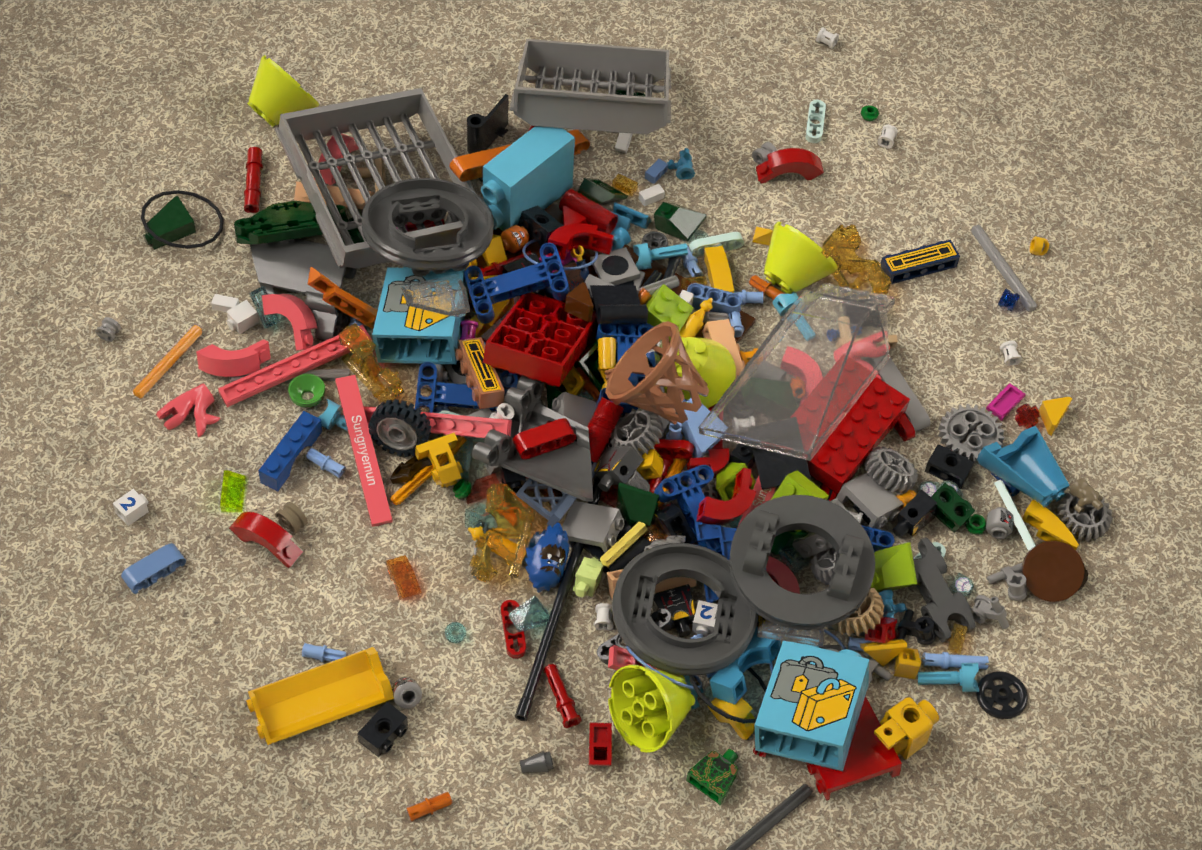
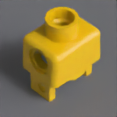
[874,697,939,760]

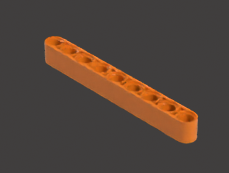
[449,129,590,182]

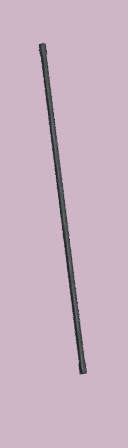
[515,256,682,721]

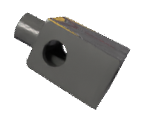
[594,446,644,492]

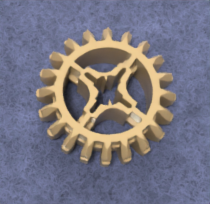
[831,588,884,637]

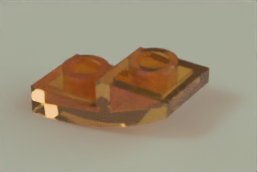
[385,555,422,600]

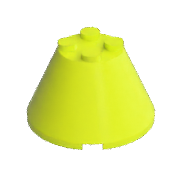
[247,55,319,127]
[764,221,838,294]
[663,337,736,409]
[608,665,695,753]

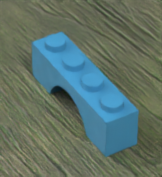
[710,627,781,705]

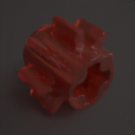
[1015,404,1040,428]

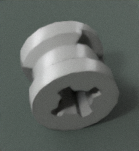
[96,317,121,342]

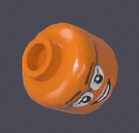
[501,225,529,253]

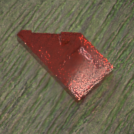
[466,473,503,504]

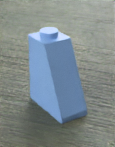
[681,398,729,458]

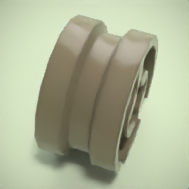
[275,502,308,535]

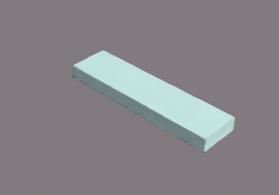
[994,479,1035,551]

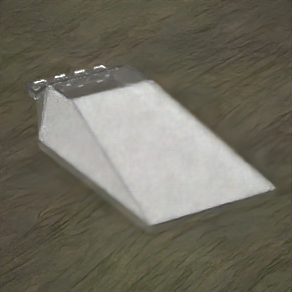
[698,283,895,461]

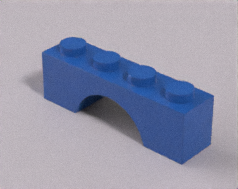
[258,411,323,491]

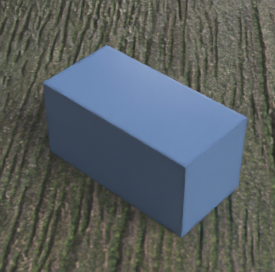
[645,159,668,184]

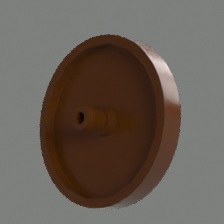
[1021,540,1084,602]

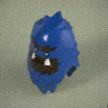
[525,522,569,593]

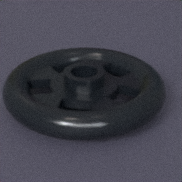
[976,671,1028,719]

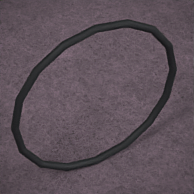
[141,190,224,249]
[689,667,767,723]

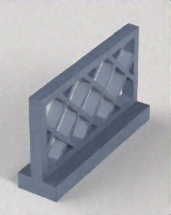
[516,462,597,527]

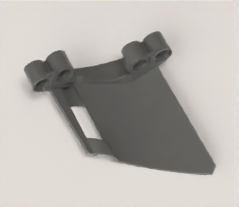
[250,238,357,341]

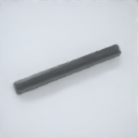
[726,784,812,850]

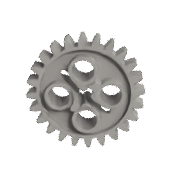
[938,404,1004,463]

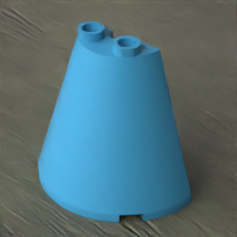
[977,426,1070,507]

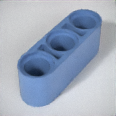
[687,283,742,316]
[121,543,186,594]

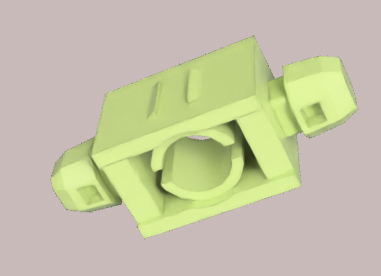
[572,557,604,597]

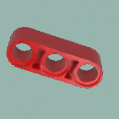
[513,418,576,459]

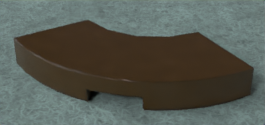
[390,455,432,484]

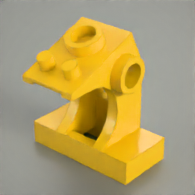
[415,432,463,487]

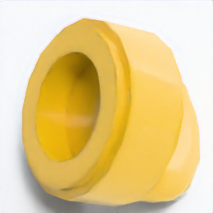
[1030,236,1049,256]

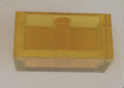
[612,173,638,196]
[681,276,708,291]
[947,623,967,655]

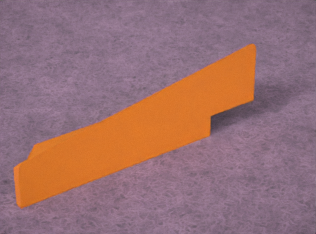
[308,267,378,329]

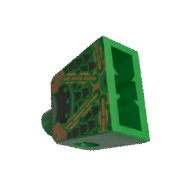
[686,749,738,805]

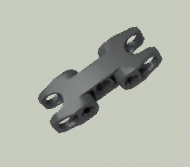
[908,537,976,643]

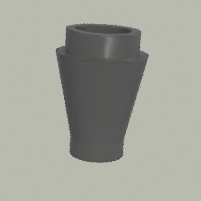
[520,751,554,774]

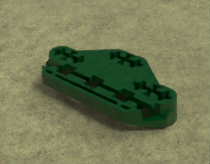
[234,201,348,244]

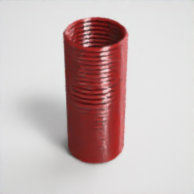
[559,189,618,234]
[587,397,625,463]

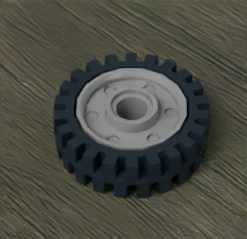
[368,399,431,457]

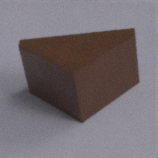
[565,282,593,322]

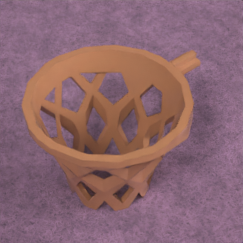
[604,321,709,425]

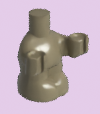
[1069,478,1103,514]

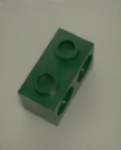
[931,483,975,533]

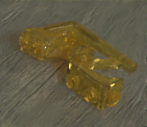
[821,224,891,297]
[338,323,405,403]
[470,483,535,582]

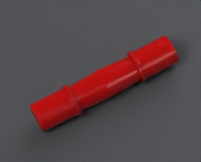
[244,147,263,213]

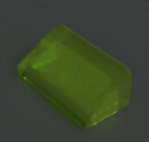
[220,470,246,513]

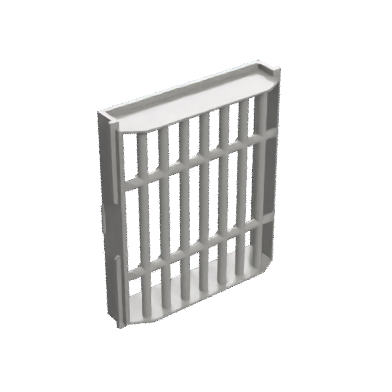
[509,39,671,135]
[275,88,476,269]

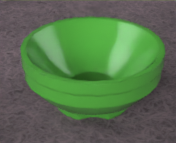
[288,374,325,407]

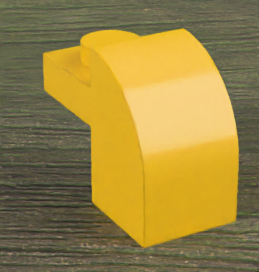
[636,449,664,480]
[707,698,755,740]

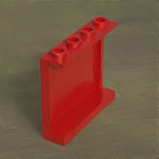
[806,696,902,801]

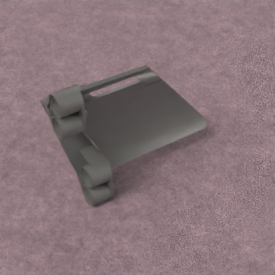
[472,376,593,502]

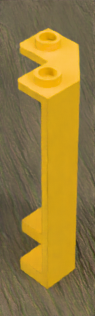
[246,647,394,745]

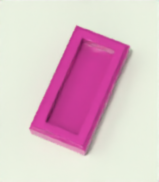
[986,383,1026,421]

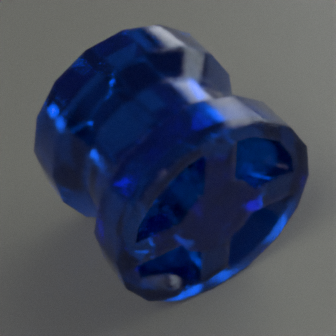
[998,288,1020,312]

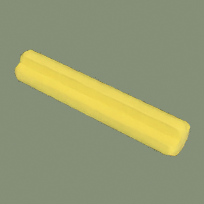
[600,522,647,567]

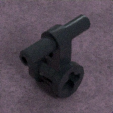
[895,609,936,645]

